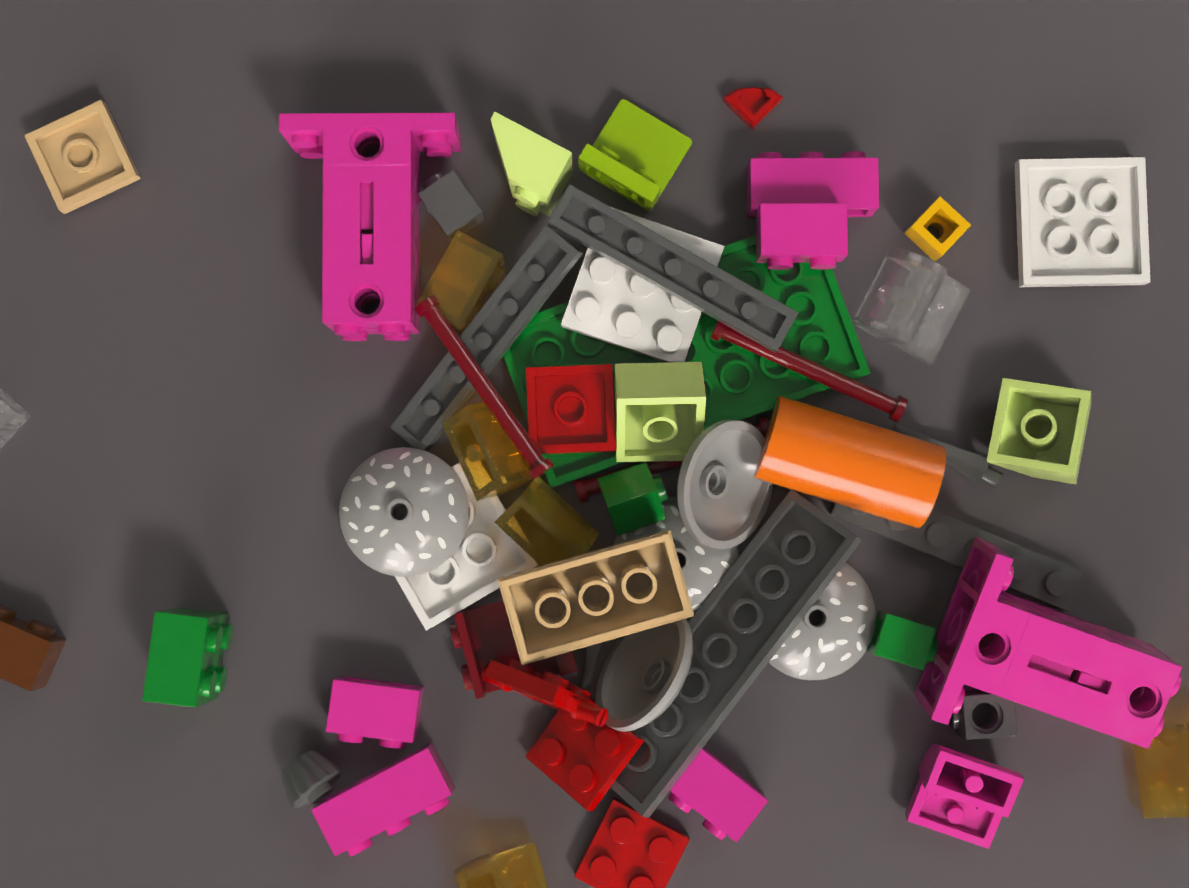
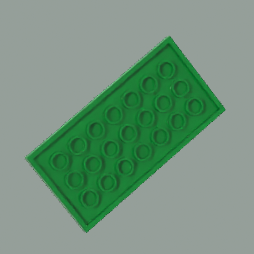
[504,235,871,489]

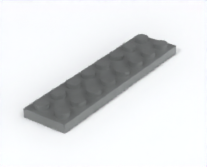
[611,490,862,818]

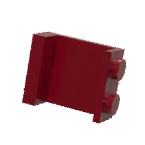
[449,600,577,699]

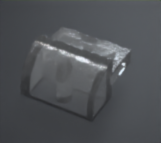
[852,249,970,364]

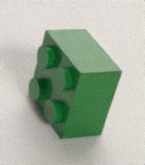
[142,607,233,708]

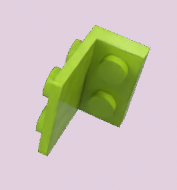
[578,99,692,213]

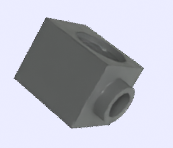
[418,170,485,243]
[949,690,1018,740]

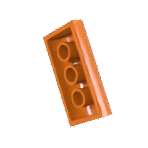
[753,395,946,528]

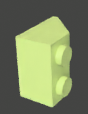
[491,112,573,216]
[615,362,706,462]
[987,378,1091,485]

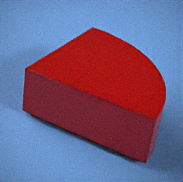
[723,87,783,130]

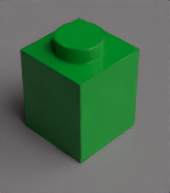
[598,462,668,536]
[866,611,938,671]

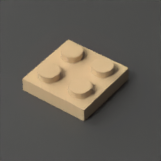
[24,100,141,214]

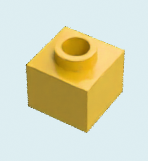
[904,196,971,262]

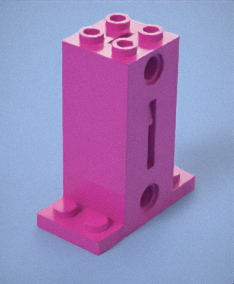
[279,113,462,341]
[914,536,1183,749]

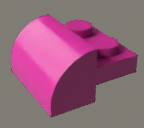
[905,744,1024,849]

